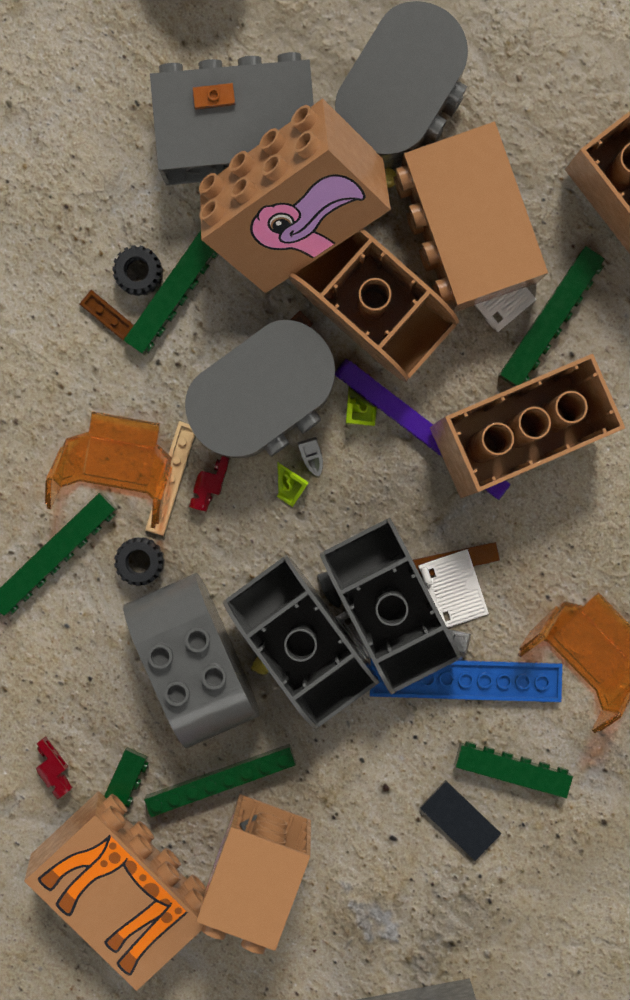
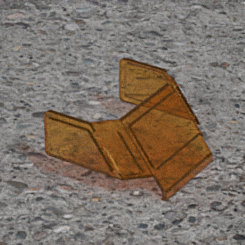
[45,411,173,529]
[517,592,630,733]

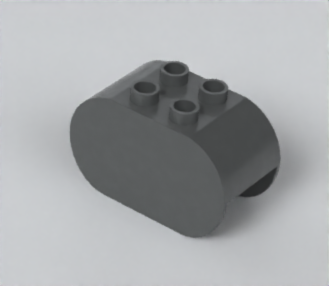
[335,1,468,169]
[185,320,335,458]
[320,518,463,694]
[223,555,380,730]
[123,573,260,748]

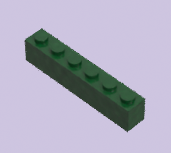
[454,741,573,799]

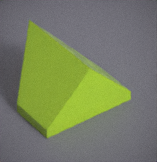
[346,386,377,426]
[277,462,309,507]

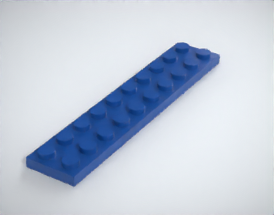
[369,658,563,702]

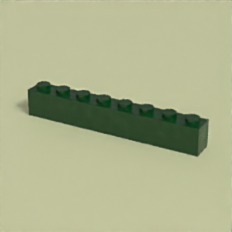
[123,230,219,355]
[498,246,605,387]
[0,493,117,616]
[144,744,296,818]
[104,747,149,817]

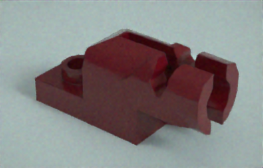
[189,456,230,512]
[36,736,73,800]

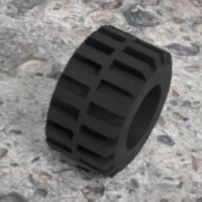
[112,245,163,296]
[114,537,165,586]

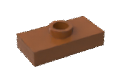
[193,83,235,109]

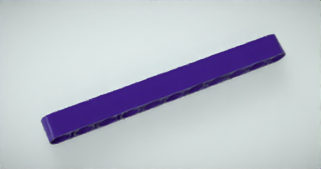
[335,358,511,500]

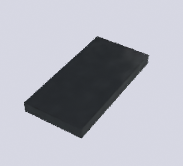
[420,780,502,861]

